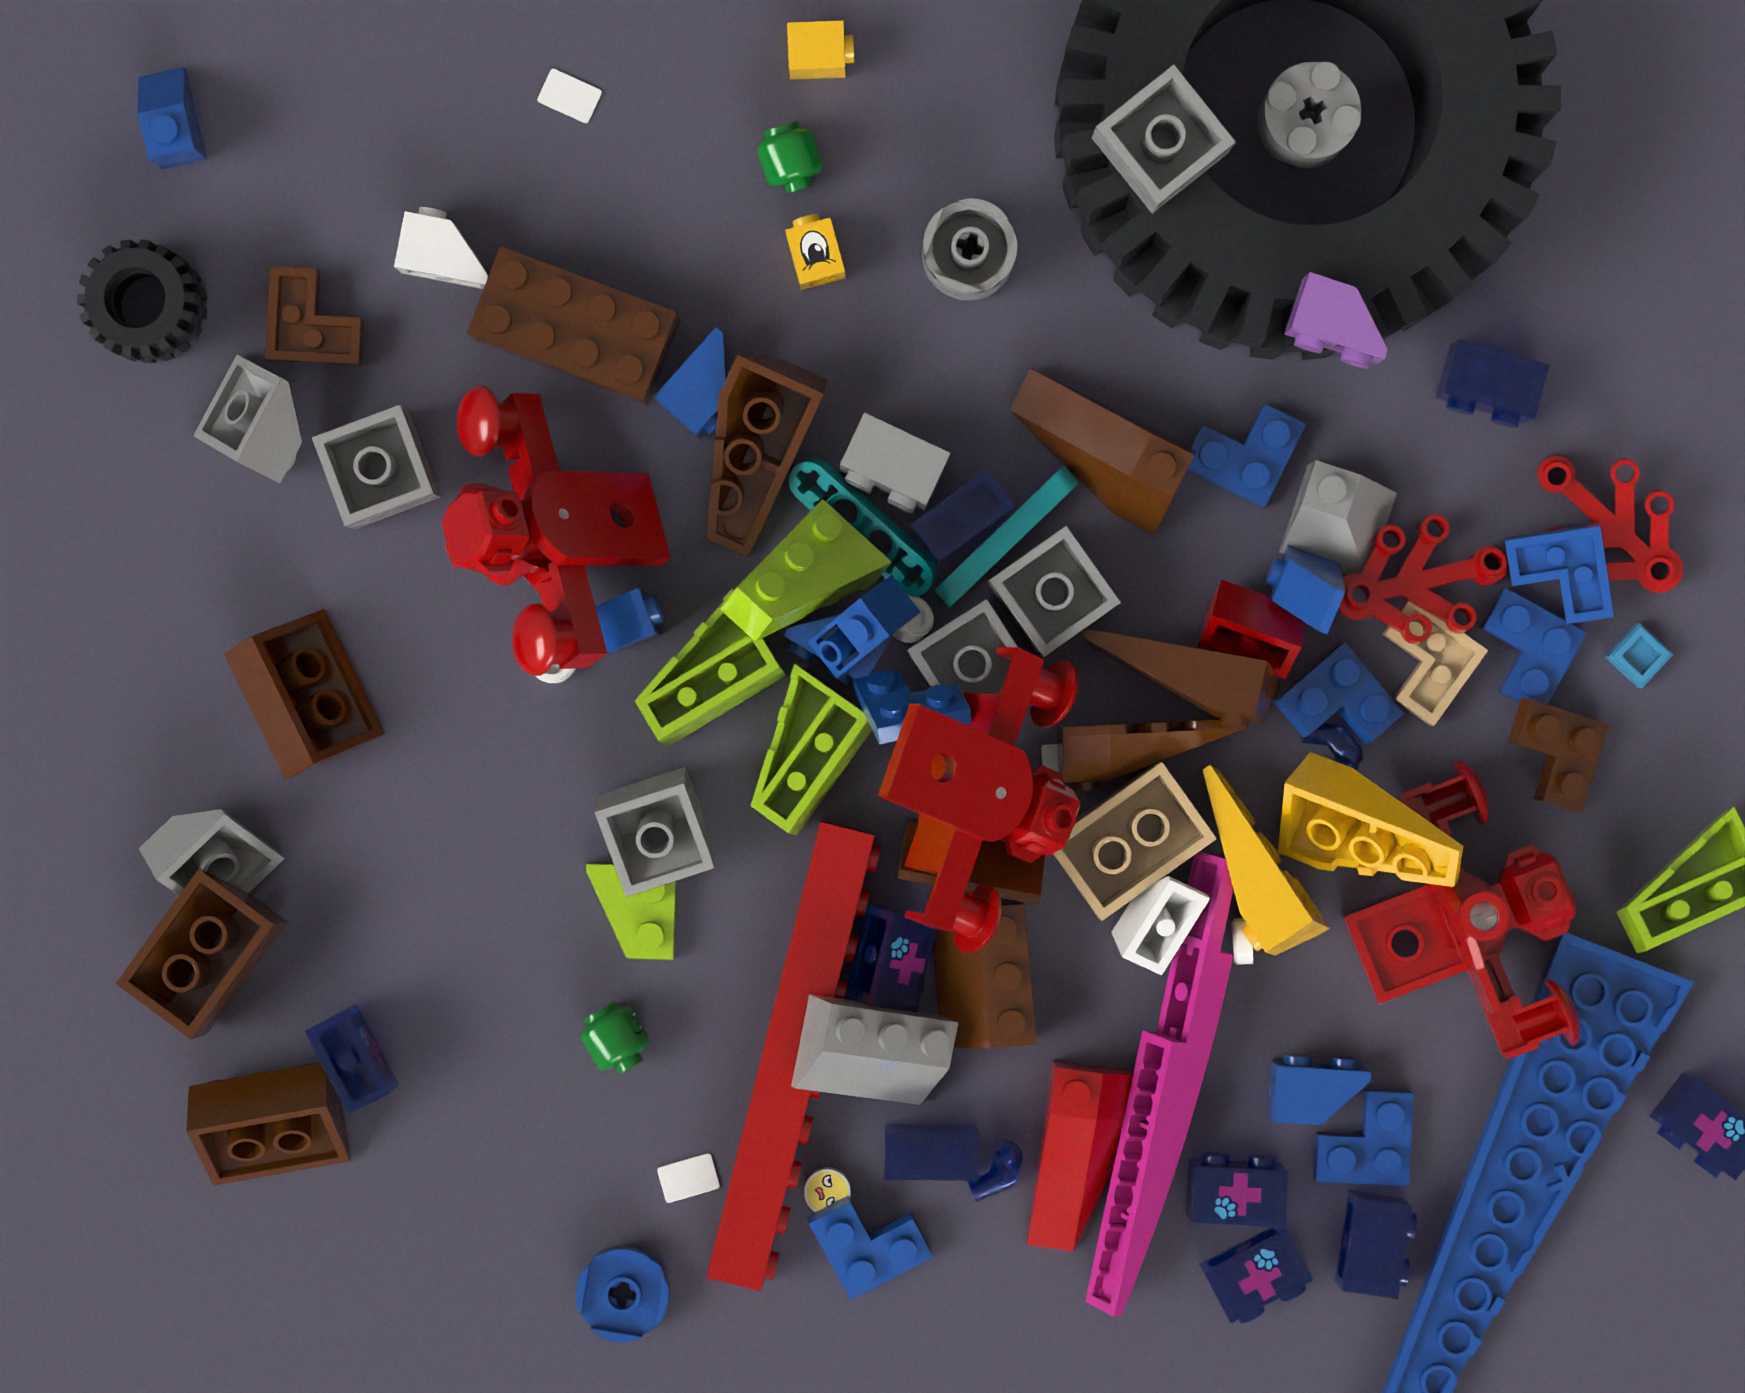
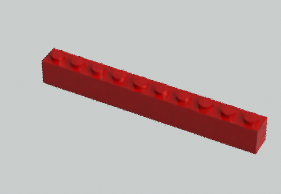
[706,820,881,1291]

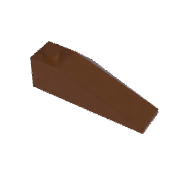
[706,352,827,557]
[1009,368,1197,534]
[1082,628,1281,730]
[1057,719,1241,791]

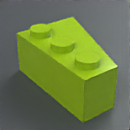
[720,499,892,641]
[635,588,786,748]
[751,664,872,836]
[1616,807,1745,954]

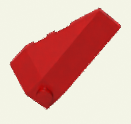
[1027,1060,1134,1251]

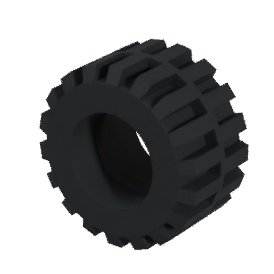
[77,239,208,363]

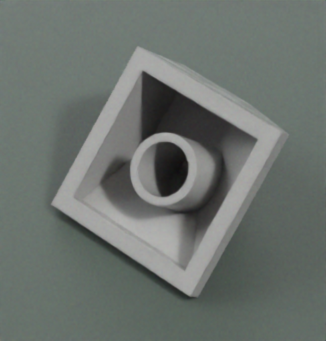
[193,355,302,483]
[1279,460,1397,575]
[139,809,285,895]

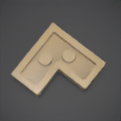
[1382,600,1488,726]

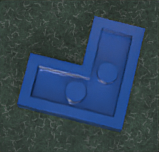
[1187,404,1306,509]
[1505,523,1614,624]
[1480,588,1587,704]
[1274,642,1404,745]
[853,669,972,745]
[1313,1089,1414,1186]
[807,1196,933,1300]

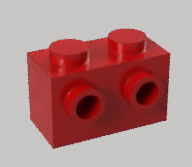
[1197,579,1306,679]

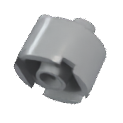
[1257,61,1361,169]
[922,198,1018,301]

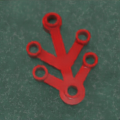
[1537,454,1683,593]
[1338,514,1509,644]

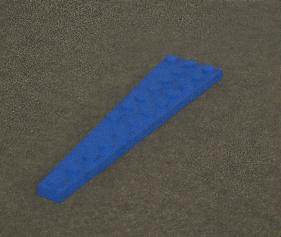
[1381,933,1694,1393]

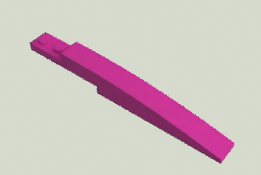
[1085,851,1234,1317]

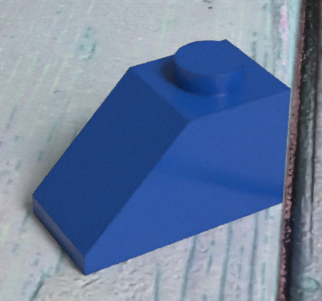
[137,67,207,169]
[654,327,727,439]
[1266,545,1345,634]

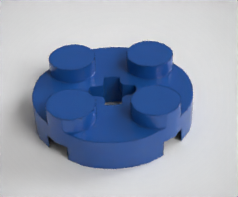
[575,1246,670,1342]

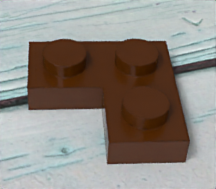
[265,266,364,366]
[1508,697,1609,813]

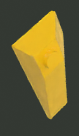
[1278,752,1463,887]
[1203,765,1330,956]

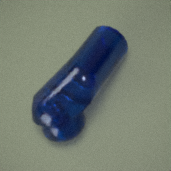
[1300,723,1363,770]
[967,1140,1023,1202]

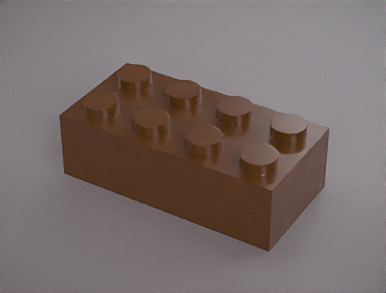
[467,246,680,406]

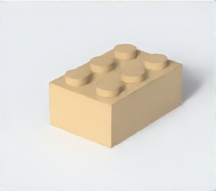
[1052,761,1217,921]

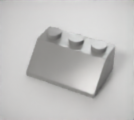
[791,994,958,1105]

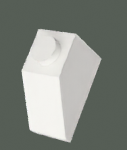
[394,207,489,289]
[1111,876,1210,975]

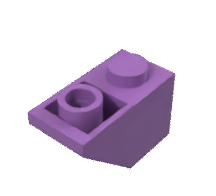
[1284,272,1388,369]

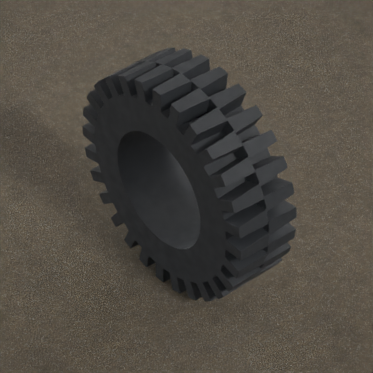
[1054,0,1561,360]

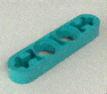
[788,457,938,597]
[934,466,1080,608]

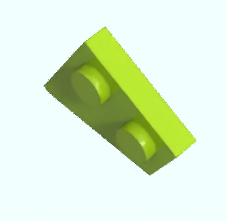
[586,863,677,960]

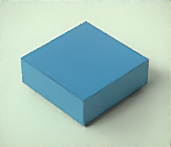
[1605,623,1674,688]

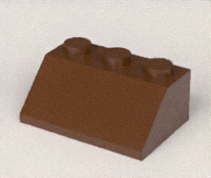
[224,609,385,780]
[897,813,1045,905]
[115,869,287,1040]
[931,900,1037,1049]
[186,1061,350,1186]

